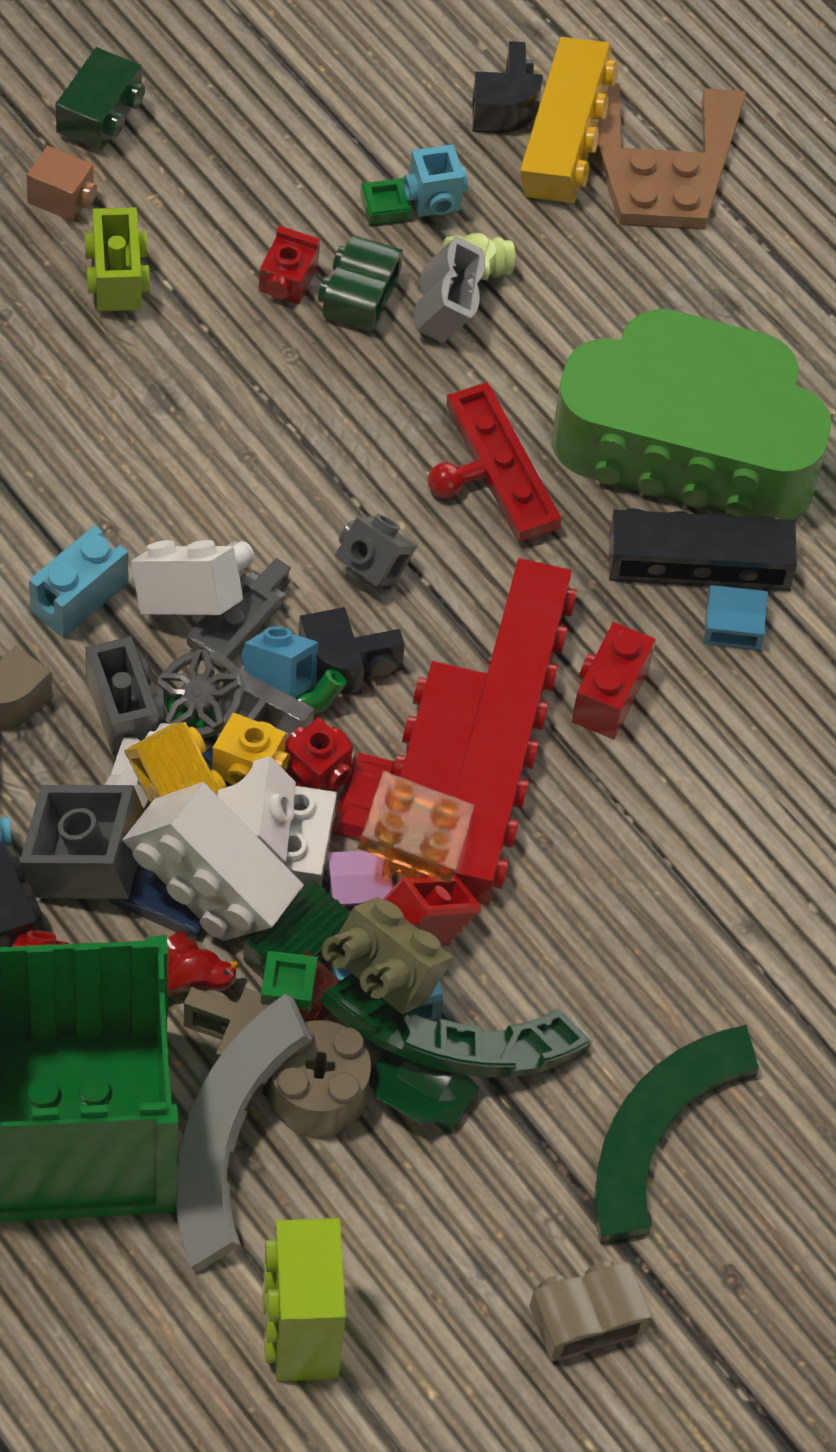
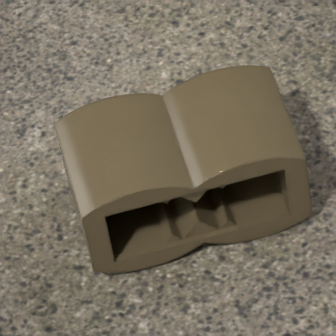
[529,1261,652,1361]

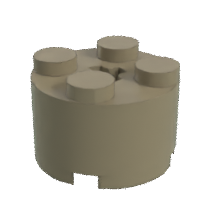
[268,1020,371,1138]

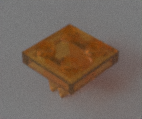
[357,771,474,883]

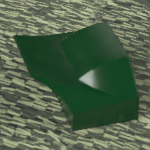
[369,1050,479,1134]

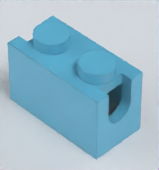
[29,525,129,638]

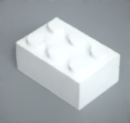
[122,782,304,941]

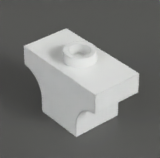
[217,756,296,863]

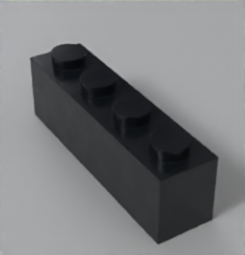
[609,508,797,591]

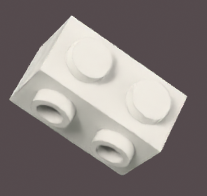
[283,786,337,891]

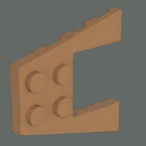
[596,83,746,229]

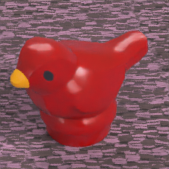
[167,932,239,999]

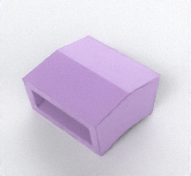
[327,849,393,911]

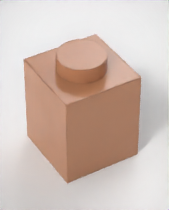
[26,145,97,222]

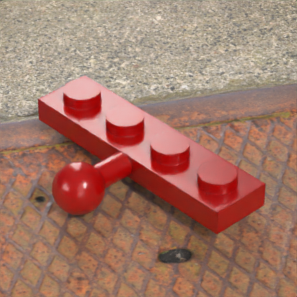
[427,382,562,542]

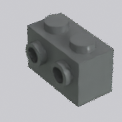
[85,636,165,755]

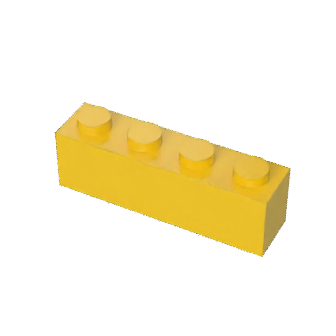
[520,37,618,203]

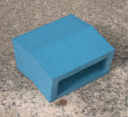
[703,585,768,650]

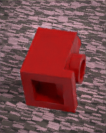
[259,225,320,304]

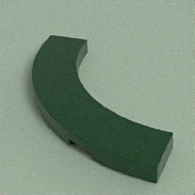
[319,974,592,1077]
[594,1025,759,1243]

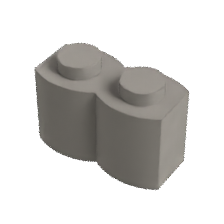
[414,236,485,343]

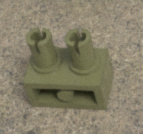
[322,897,453,1014]

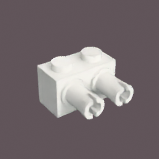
[131,540,254,615]

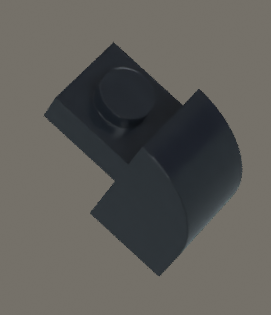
[472,41,543,133]
[298,607,405,695]

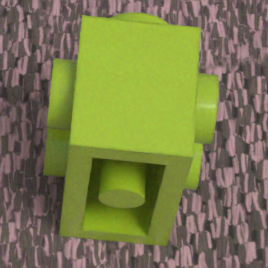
[84,207,150,311]

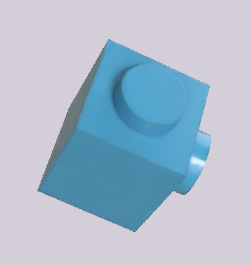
[242,627,318,698]

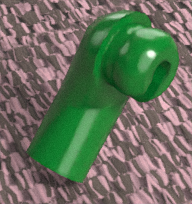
[295,669,346,715]

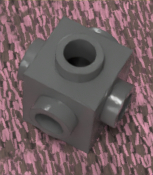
[334,514,418,587]

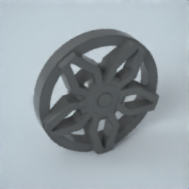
[156,649,245,738]

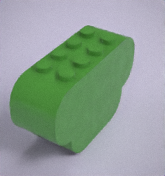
[552,309,831,520]

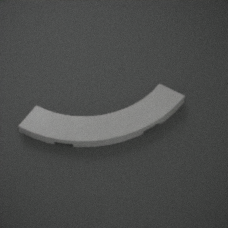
[176,994,312,1272]

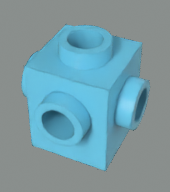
[403,144,468,217]

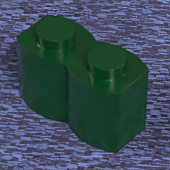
[318,235,403,332]

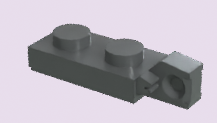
[187,558,291,670]

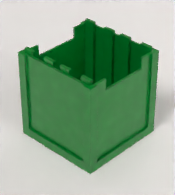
[0,935,178,1222]

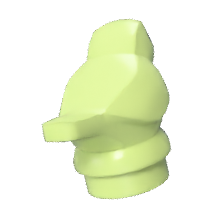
[442,233,515,280]

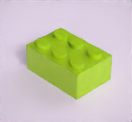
[262,1218,346,1382]

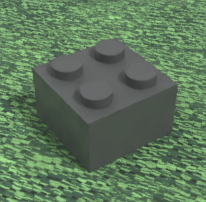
[20,785,145,899]

